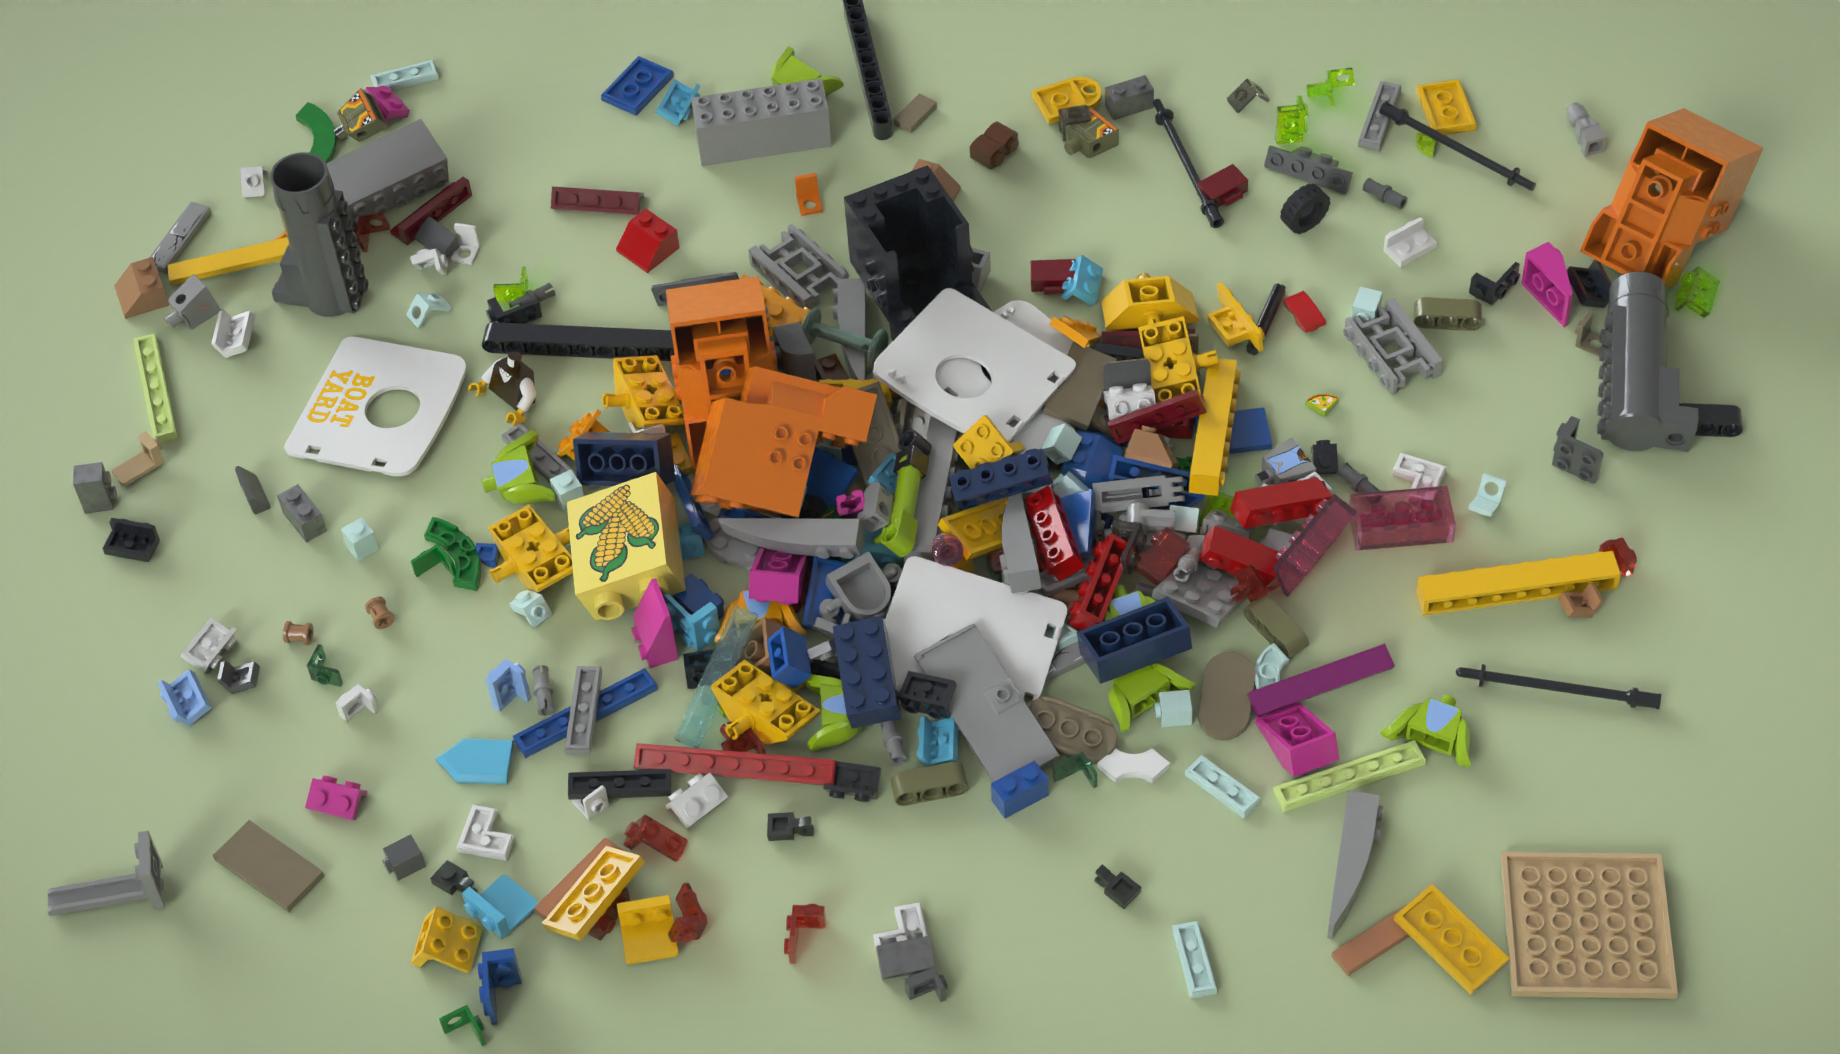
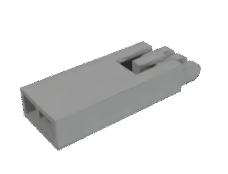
[1092,475,1185,514]

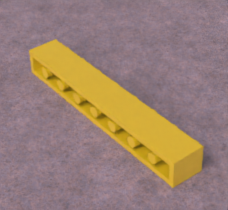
[1189,359,1241,496]
[1416,551,1621,615]

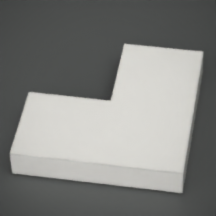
[1392,453,1446,507]
[457,805,515,861]
[873,902,928,953]

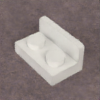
[1384,217,1437,268]

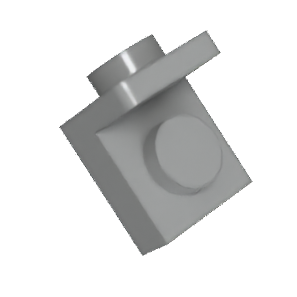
[811,613,851,639]

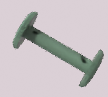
[801,308,889,368]

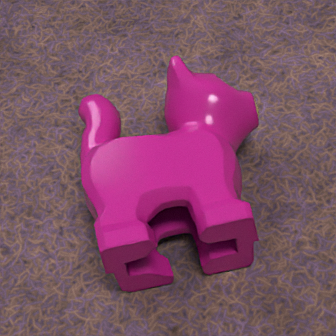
[836,489,865,519]

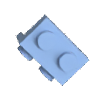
[485,659,531,712]
[158,669,212,726]

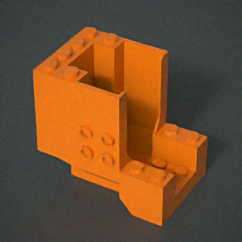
[1580,108,1763,289]
[666,276,778,470]
[690,366,877,518]

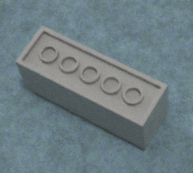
[691,78,832,166]
[326,119,449,228]

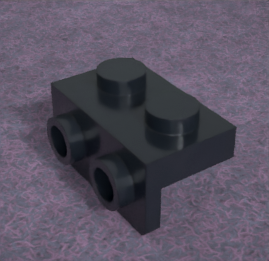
[1567,260,1612,308]
[102,518,160,562]
[823,761,882,802]

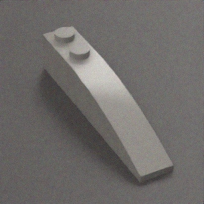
[833,278,866,380]
[999,493,1041,594]
[718,518,866,559]
[1327,791,1383,939]

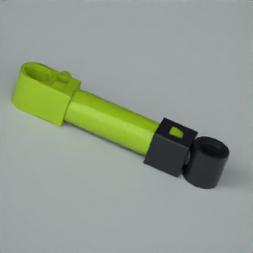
[874,429,932,557]

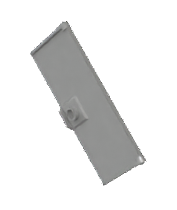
[914,624,1060,782]

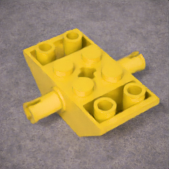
[1101,273,1199,331]
[1138,316,1219,403]
[602,355,685,427]
[488,505,573,592]
[711,660,821,745]

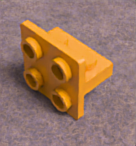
[556,409,610,461]

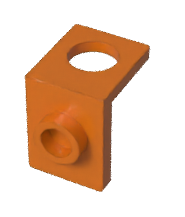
[794,173,823,216]

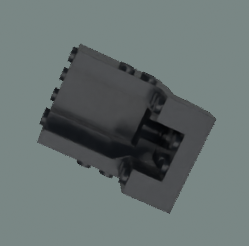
[844,165,993,341]

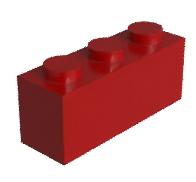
[1199,526,1281,587]

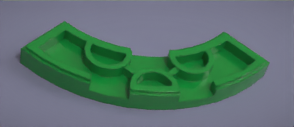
[295,102,337,163]
[424,517,481,591]

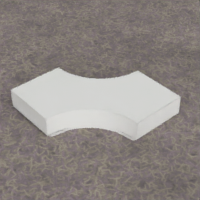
[1097,748,1170,783]

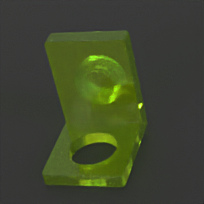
[493,267,529,303]

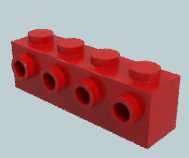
[1230,477,1332,529]
[1024,485,1085,582]
[1068,533,1133,630]

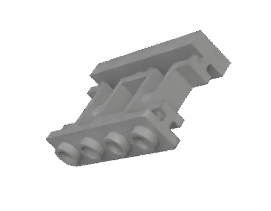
[748,224,849,310]
[1343,298,1443,395]

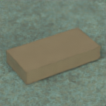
[893,93,937,133]

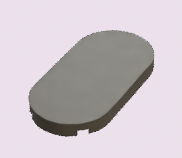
[1198,652,1255,740]
[1027,696,1118,765]

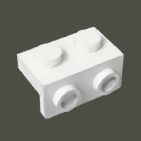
[212,310,255,358]
[1103,383,1156,420]
[180,617,237,674]
[665,772,728,828]

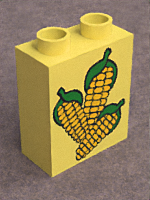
[567,472,686,620]

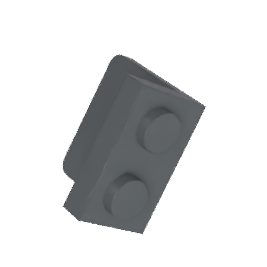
[1103,358,1157,412]
[1552,416,1604,484]

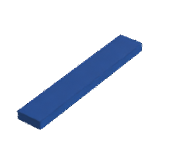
[513,668,658,758]

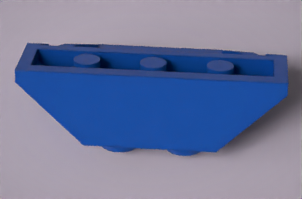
[1062,429,1123,491]
[1108,455,1204,510]

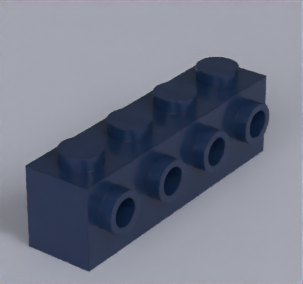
[949,448,1053,511]

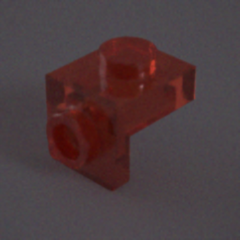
[1599,537,1637,577]

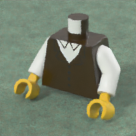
[468,352,537,426]

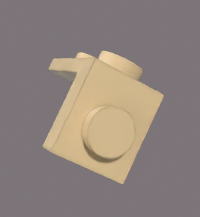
[112,432,164,486]

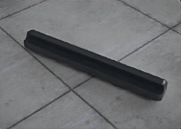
[1246,283,1286,355]

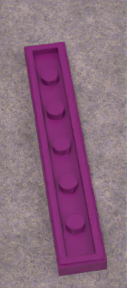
[1247,644,1395,717]

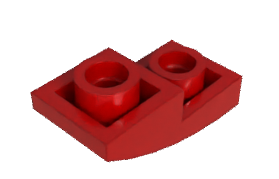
[1283,291,1327,333]

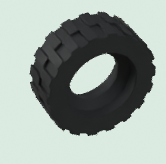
[1280,183,1331,234]

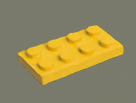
[937,497,1034,560]
[542,846,645,941]
[1393,884,1510,995]

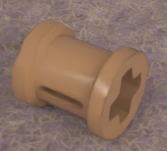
[365,596,395,629]
[283,621,314,645]

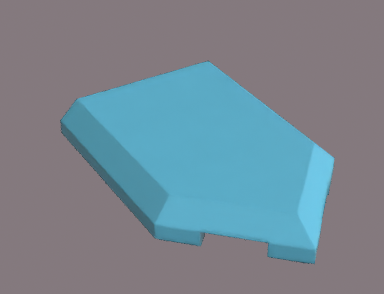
[435,738,514,784]

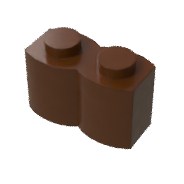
[969,121,1019,169]

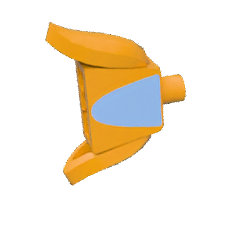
[714,590,807,644]

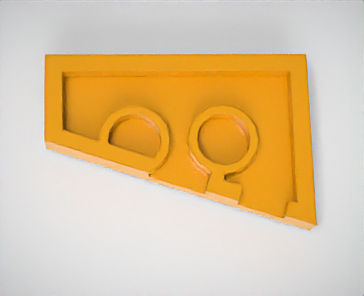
[1049,316,1102,348]

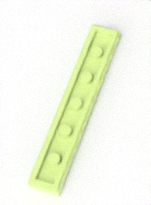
[133,333,178,443]
[1273,740,1426,812]

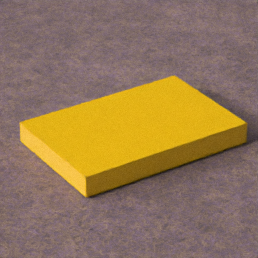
[1416,79,1477,135]

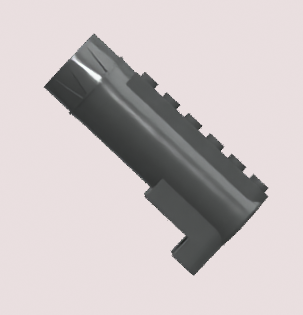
[270,152,369,317]
[1597,272,1698,452]

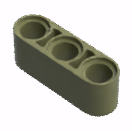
[1414,297,1482,331]
[1244,595,1309,658]
[890,762,968,806]

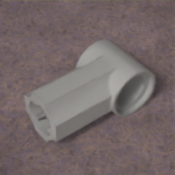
[1126,503,1175,535]

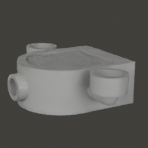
[819,551,902,621]

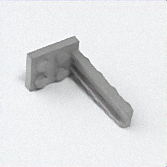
[47,830,165,916]

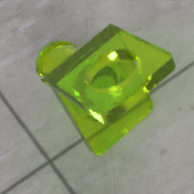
[1306,67,1355,106]

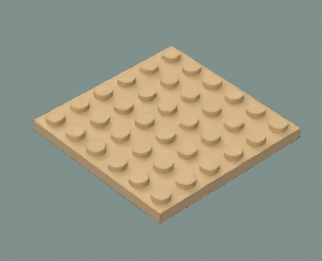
[1500,852,1678,999]

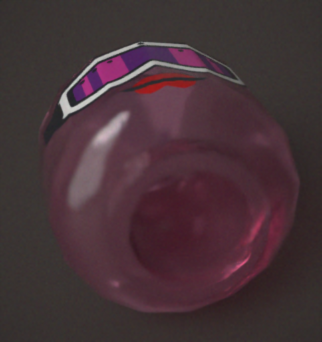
[931,532,963,566]

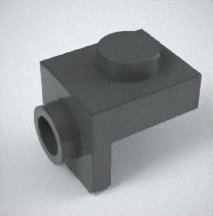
[217,661,260,694]
[905,967,948,1002]

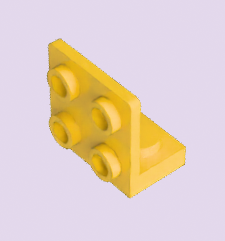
[953,415,1026,469]
[617,895,679,965]
[410,907,483,973]

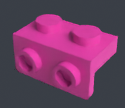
[365,85,410,124]
[305,775,368,820]

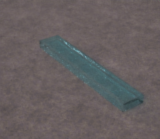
[675,605,758,748]

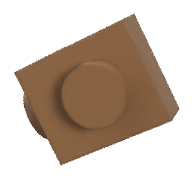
[1558,584,1604,618]

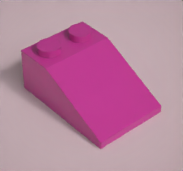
[1521,241,1573,327]
[749,547,809,605]
[631,578,678,668]
[1255,702,1339,777]

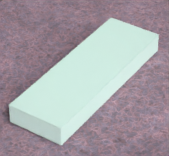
[371,60,439,91]
[1185,755,1261,819]
[1172,921,1217,999]

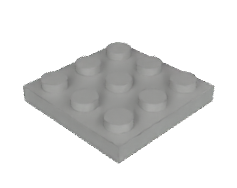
[1152,562,1252,628]

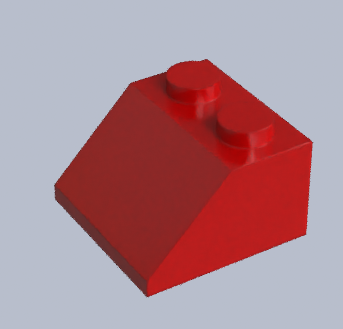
[616,208,680,273]

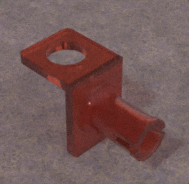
[353,213,390,253]
[1230,565,1282,603]
[720,722,766,754]

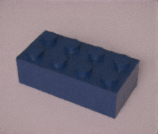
[573,432,676,486]
[1077,597,1192,684]
[833,616,902,729]

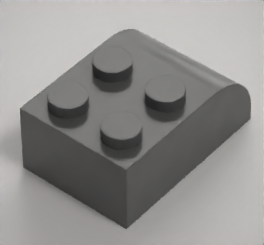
[769,322,817,382]

